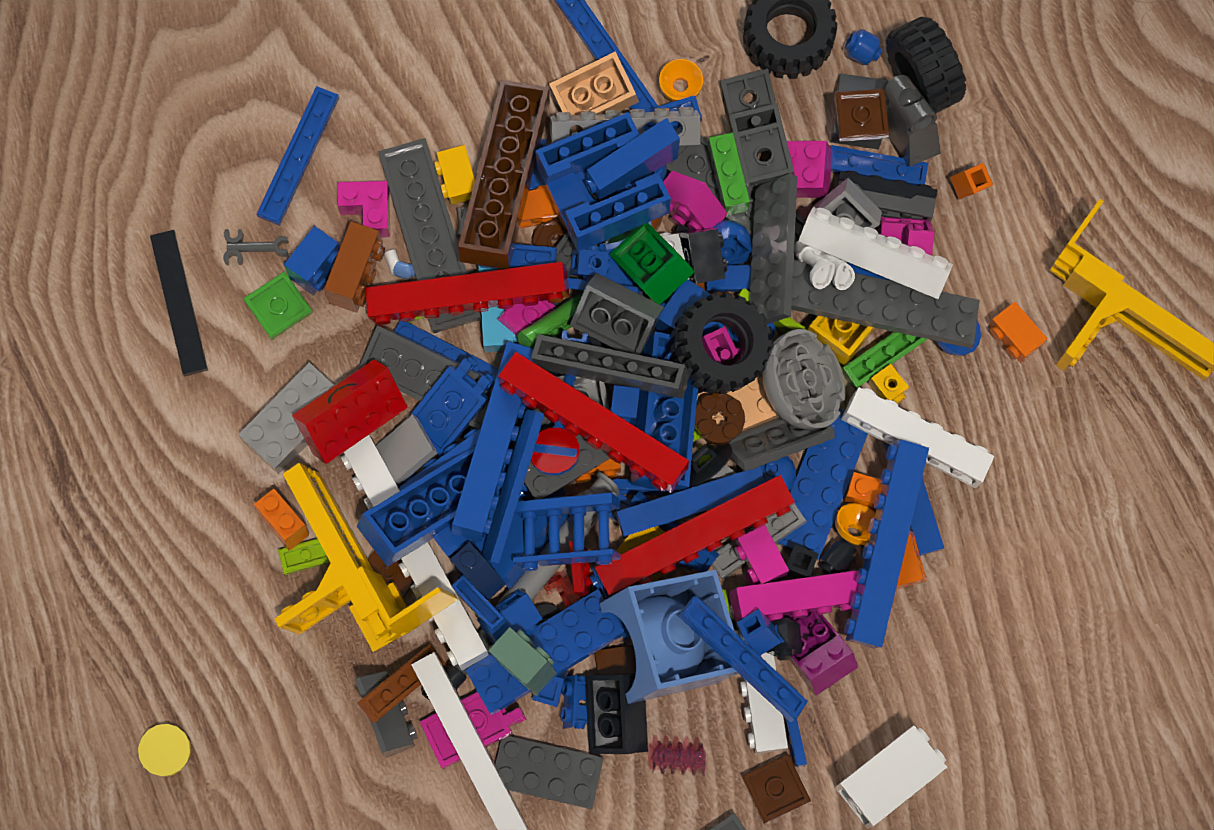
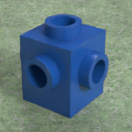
[570,246,611,281]

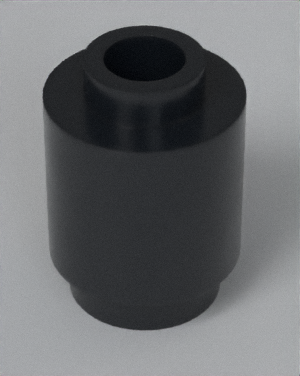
[820,538,857,575]

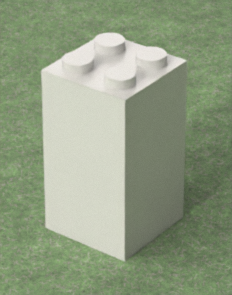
[835,726,948,829]

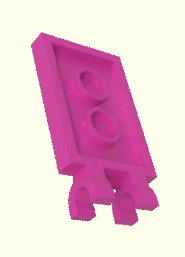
[420,692,527,769]

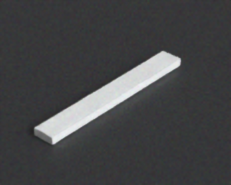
[411,652,529,830]

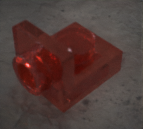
[545,575,580,606]

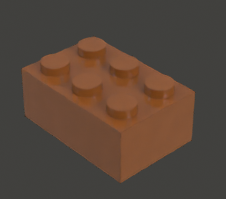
[324,221,385,313]

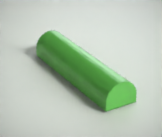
[517,291,584,349]
[841,332,927,389]

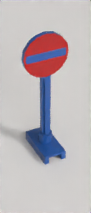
[531,330,590,476]

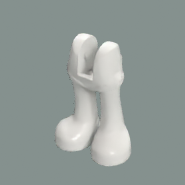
[794,241,855,290]

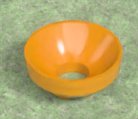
[659,59,703,102]
[835,503,876,545]

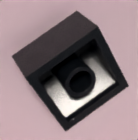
[677,228,727,284]

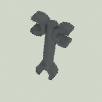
[223,229,289,265]

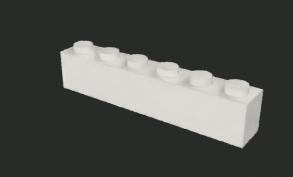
[798,207,953,299]
[841,387,994,488]
[729,605,788,754]

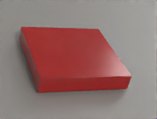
[569,541,593,598]

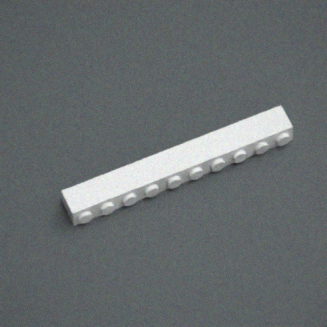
[340,435,489,671]

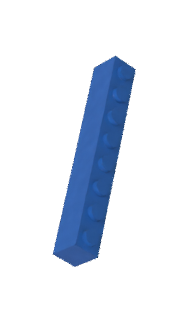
[451,341,534,542]
[844,439,929,648]

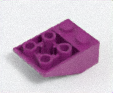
[784,611,858,696]

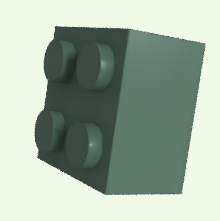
[488,627,557,696]

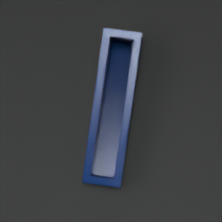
[451,575,506,633]

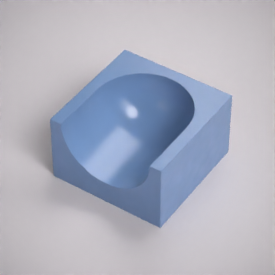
[600,570,738,704]

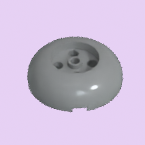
[763,329,845,430]

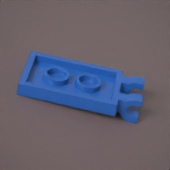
[407,356,496,456]

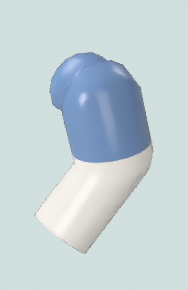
[384,250,415,279]

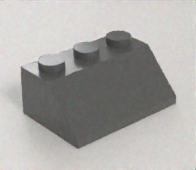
[570,273,664,355]
[355,671,417,758]

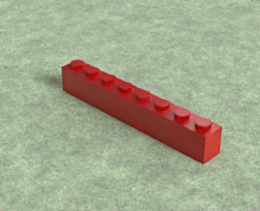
[366,262,570,325]
[498,352,689,493]
[595,475,795,597]

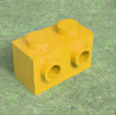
[434,145,475,205]

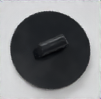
[689,443,732,486]

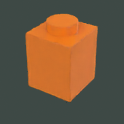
[950,162,993,199]

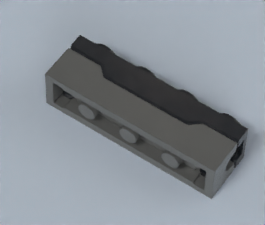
[836,171,937,223]

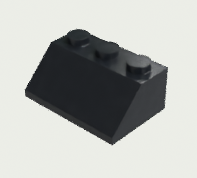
[585,673,648,754]

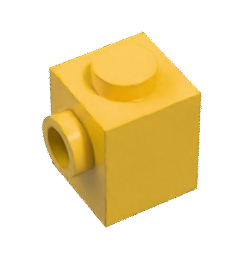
[868,364,909,404]

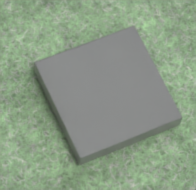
[375,414,437,485]

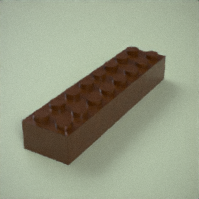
[458,80,550,269]

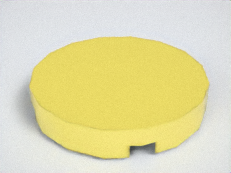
[138,724,192,777]

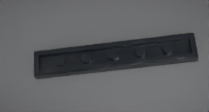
[150,230,208,377]

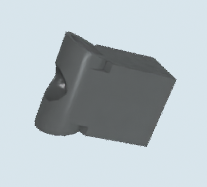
[885,75,941,167]

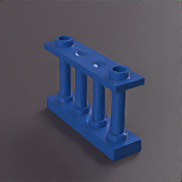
[513,493,621,571]

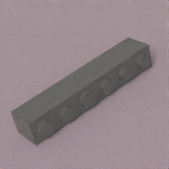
[531,334,690,399]

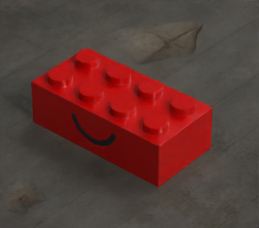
[292,359,408,464]

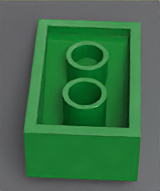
[609,223,695,305]

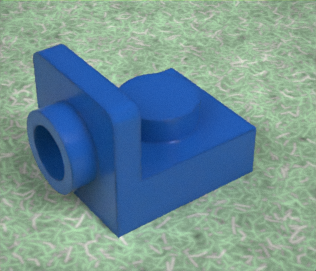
[532,670,569,707]

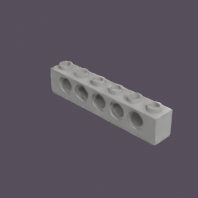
[550,107,701,146]

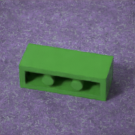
[707,133,750,216]

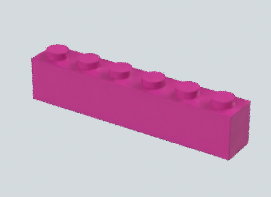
[729,570,859,623]

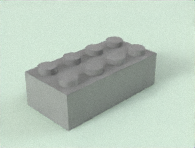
[238,362,335,475]

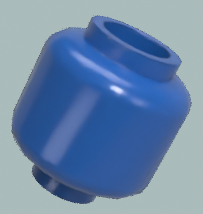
[844,29,882,65]

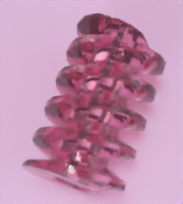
[652,740,706,776]

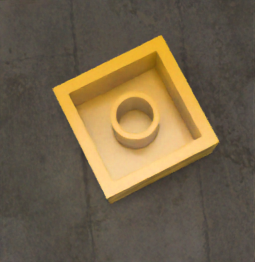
[808,316,875,366]

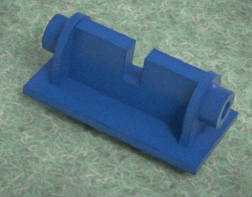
[560,675,588,729]

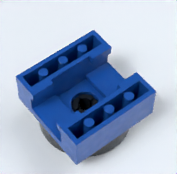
[536,112,671,252]

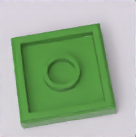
[243,271,313,340]

